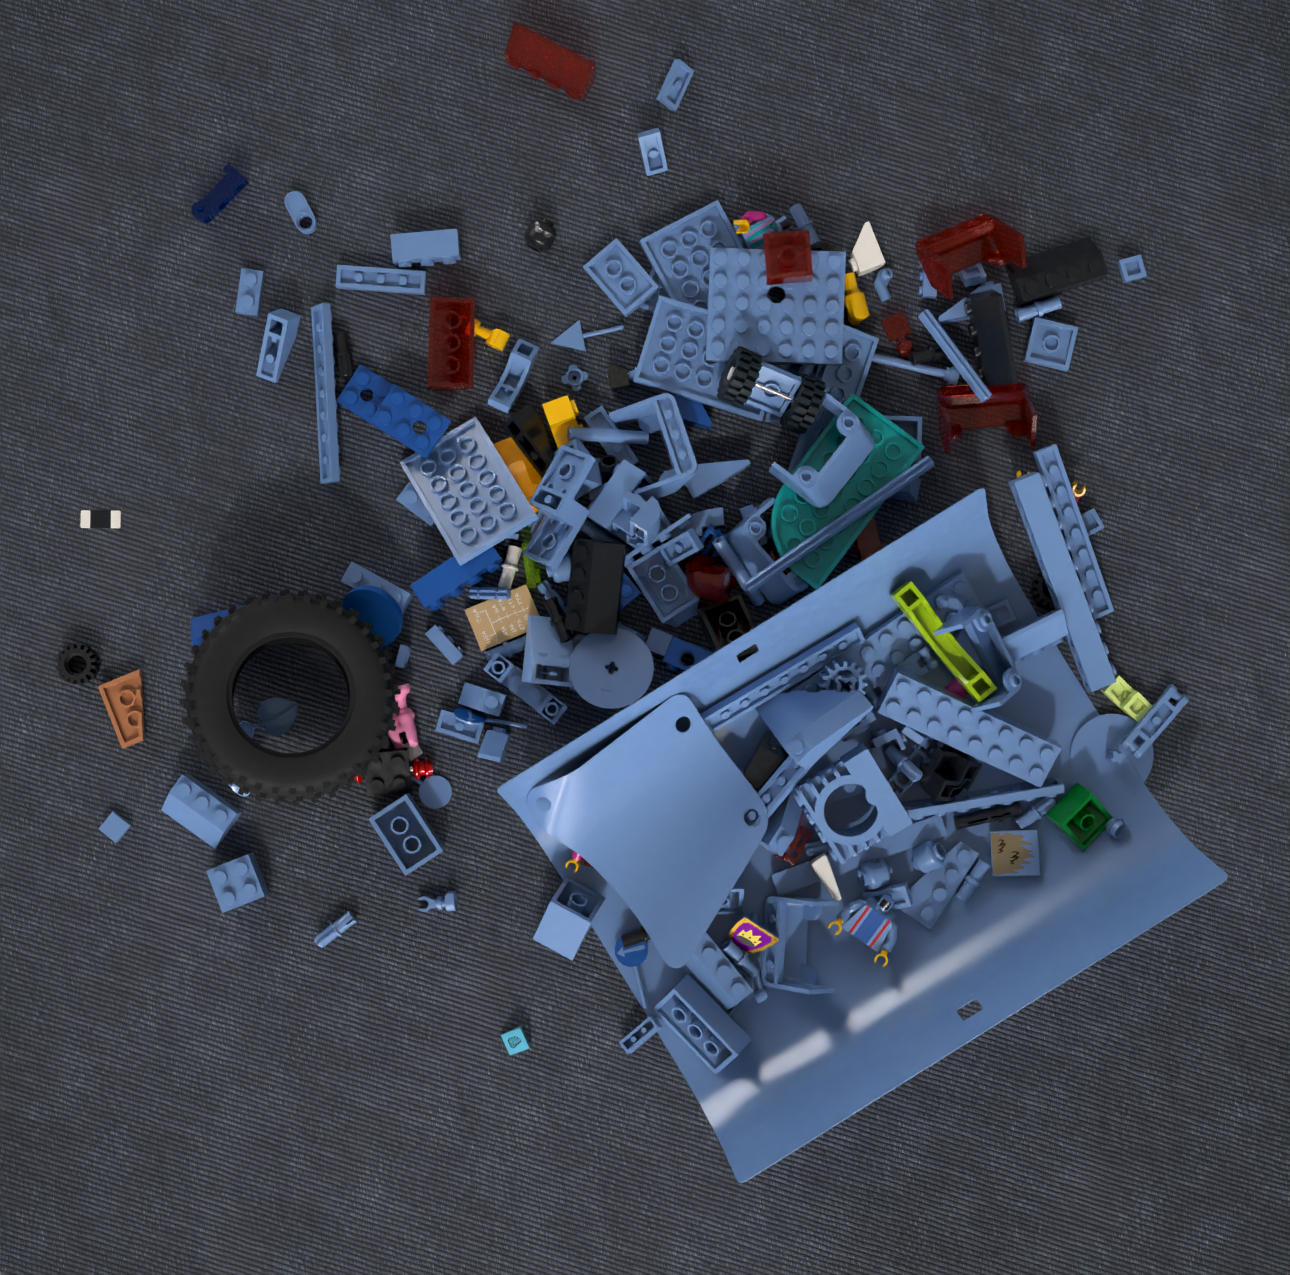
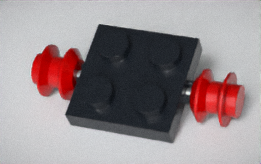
[354,747,434,796]

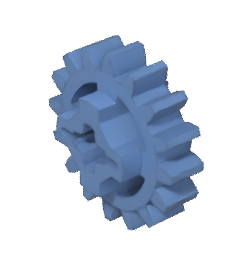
[817,658,868,695]

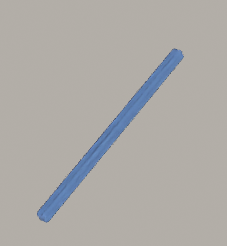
[744,456,935,593]

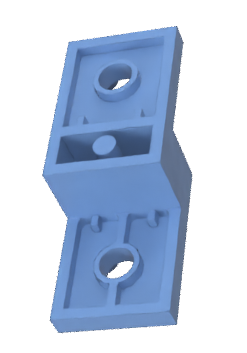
[523,445,596,570]

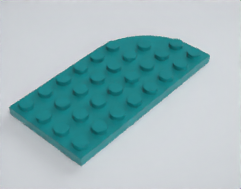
[771,393,925,590]

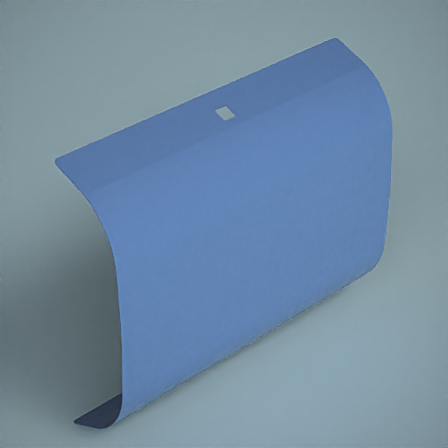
[497,488,1228,1183]

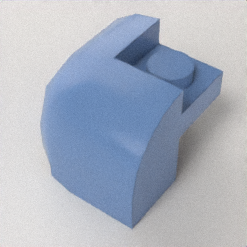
[612,490,661,549]

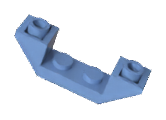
[483,652,568,725]

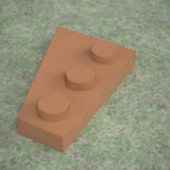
[98,669,145,749]

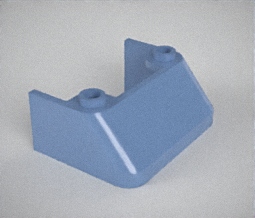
[609,393,698,502]
[768,394,874,509]
[727,498,809,605]
[934,605,1022,713]
[761,896,839,995]

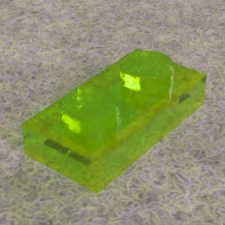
[522,543,541,589]

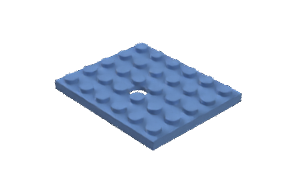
[706,248,846,366]

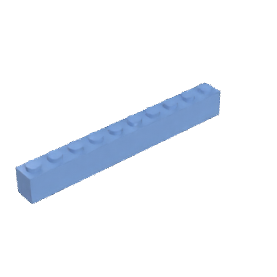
[1008,472,1117,692]

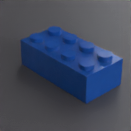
[410,546,504,611]

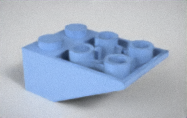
[521,615,574,687]

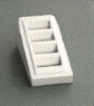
[809,852,841,901]

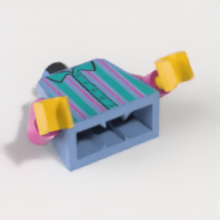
[733,211,791,250]

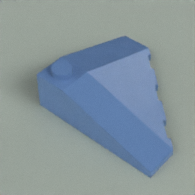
[755,690,874,770]

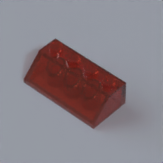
[504,22,596,100]
[427,297,475,391]

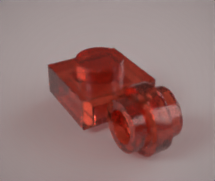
[881,312,914,357]

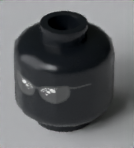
[524,218,557,253]

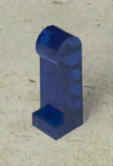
[191,163,249,223]

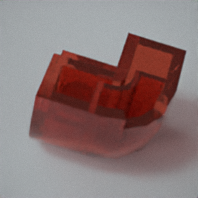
[686,554,736,603]

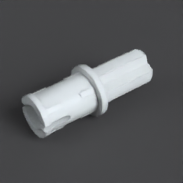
[498,545,522,589]

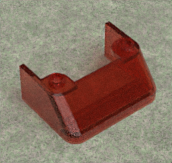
[915,214,1027,299]
[937,382,1037,453]

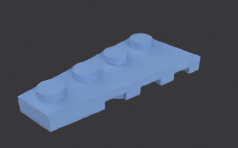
[900,841,979,930]

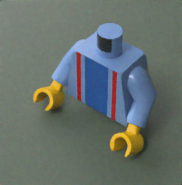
[827,894,898,967]

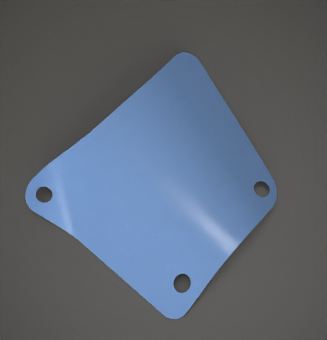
[527,694,768,969]

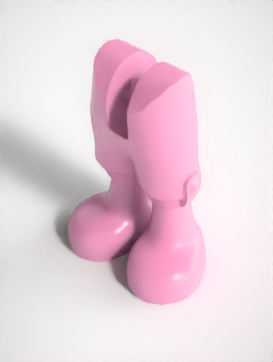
[388,683,419,748]

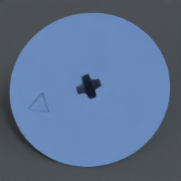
[569,628,654,709]
[1070,714,1154,782]

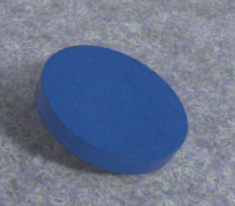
[342,585,403,647]

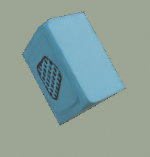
[501,1025,530,1055]

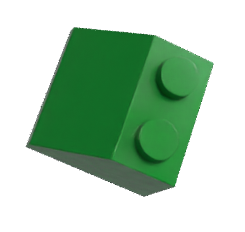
[1046,783,1113,851]

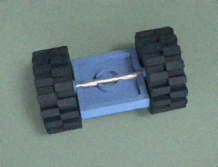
[717,346,826,434]

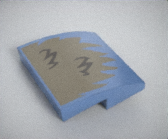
[990,830,1041,877]

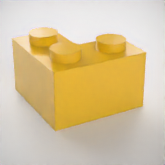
[542,395,584,449]

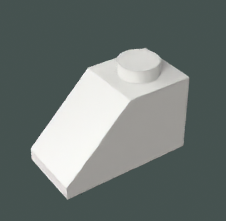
[849,221,886,277]

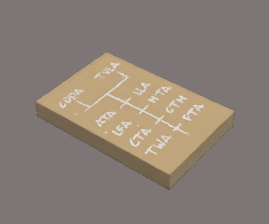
[465,584,540,651]

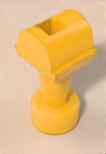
[466,318,510,352]

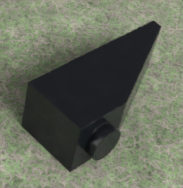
[502,405,554,478]

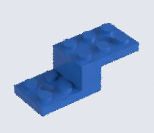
[336,364,451,459]

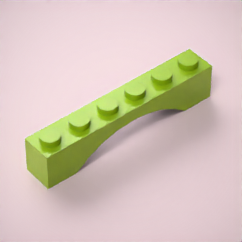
[889,581,997,703]

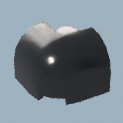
[919,744,982,801]

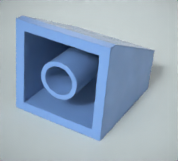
[533,877,605,960]

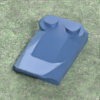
[626,543,700,628]

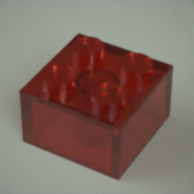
[763,230,813,285]

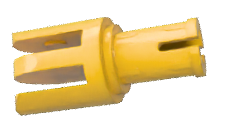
[844,272,869,325]

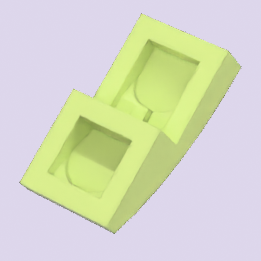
[1101,674,1152,722]

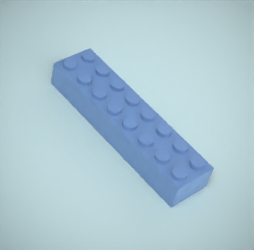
[876,666,1062,788]

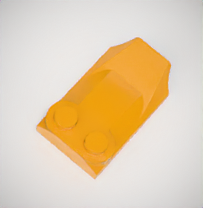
[493,437,542,513]

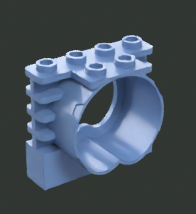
[793,743,913,865]

